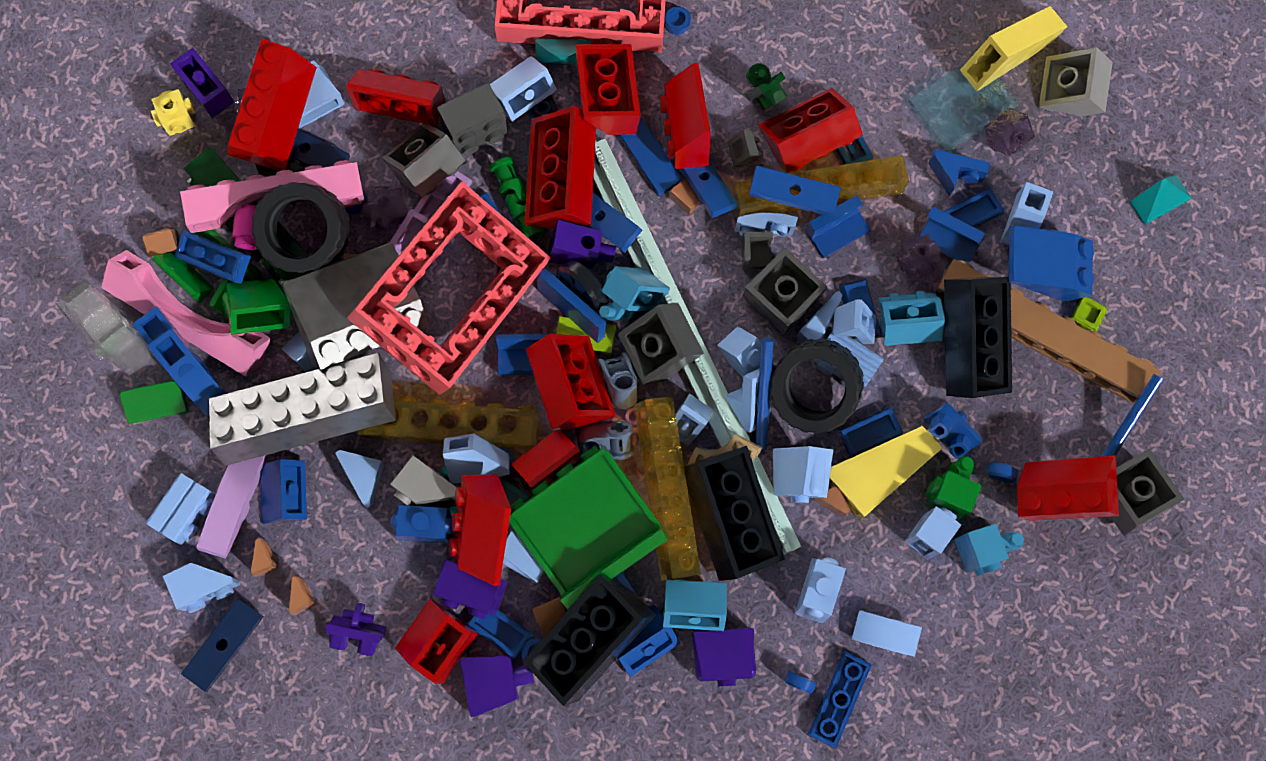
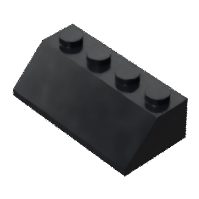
[944,276,1012,398]
[681,446,785,581]
[523,573,656,707]

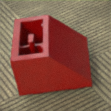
[511,430,580,495]
[395,598,479,684]

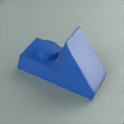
[928,149,990,195]

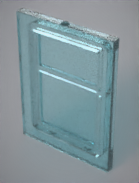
[908,63,1019,152]

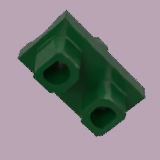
[745,63,787,111]

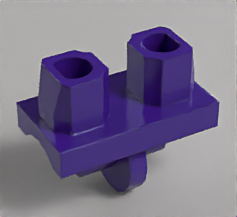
[325,603,387,656]

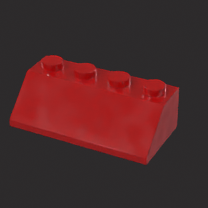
[228,38,317,171]
[524,106,596,229]

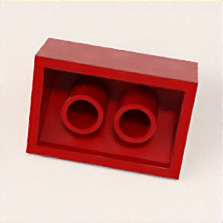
[575,44,641,135]
[659,63,711,169]
[346,68,444,127]
[758,88,863,173]
[526,334,616,430]
[1017,455,1119,521]
[448,474,511,586]

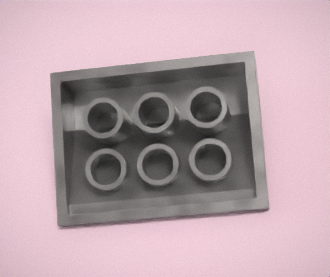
[281,242,430,370]

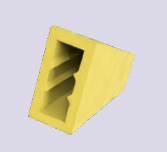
[960,6,1067,91]
[829,426,943,520]

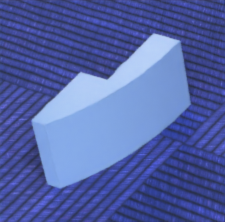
[735,213,798,237]
[852,610,922,657]

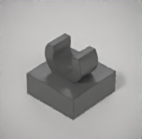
[727,129,764,167]

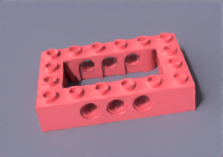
[495,0,666,53]
[347,181,551,395]

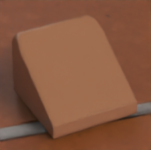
[669,178,701,215]
[142,227,177,256]
[813,486,850,517]
[251,538,278,577]
[289,576,315,615]
[532,597,566,637]

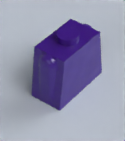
[692,628,756,687]

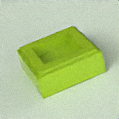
[1070,297,1108,332]

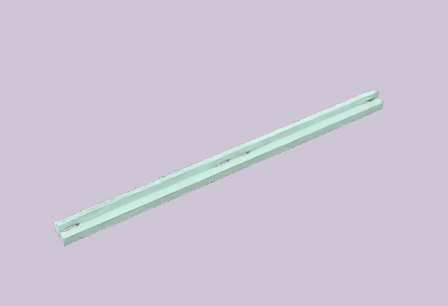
[593,139,801,555]

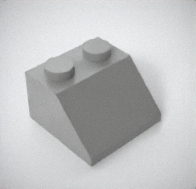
[1039,47,1113,116]
[390,456,457,508]

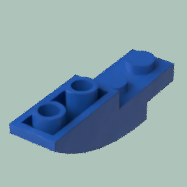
[133,306,228,419]

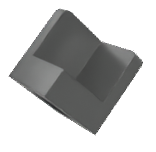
[742,232,773,269]

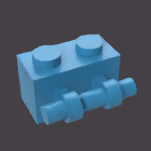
[599,266,670,321]
[878,291,945,346]
[954,524,1024,576]
[663,579,727,631]

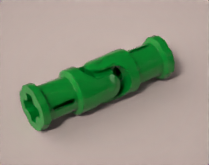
[489,157,546,242]

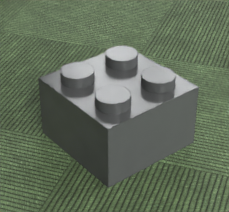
[437,83,508,156]
[382,123,466,197]
[742,248,827,335]
[618,303,704,385]
[1111,449,1184,536]

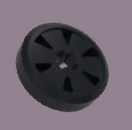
[556,260,609,316]

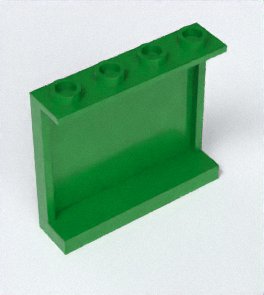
[509,446,669,610]

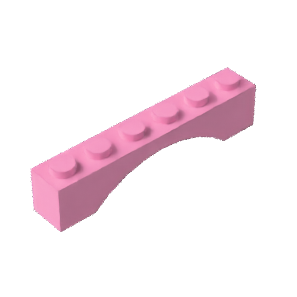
[180,160,365,233]
[101,250,271,377]

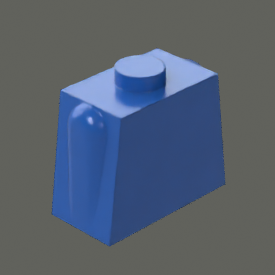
[391,505,454,544]

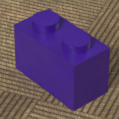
[170,47,234,118]
[433,560,507,619]

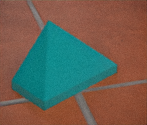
[535,38,591,65]
[1129,175,1192,225]

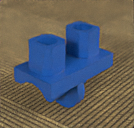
[924,402,982,459]

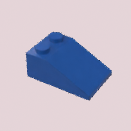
[1009,225,1094,301]

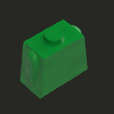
[222,279,290,335]

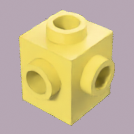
[151,89,196,136]

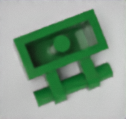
[924,456,982,520]

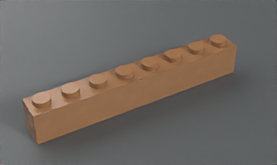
[934,259,1161,404]

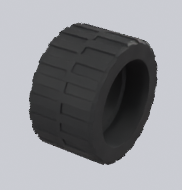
[251,182,351,273]
[770,338,864,434]

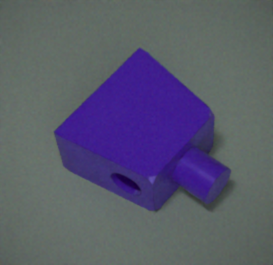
[548,220,616,269]
[460,656,534,717]

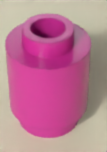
[232,204,257,250]

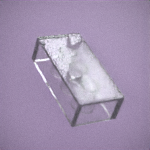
[55,280,156,377]

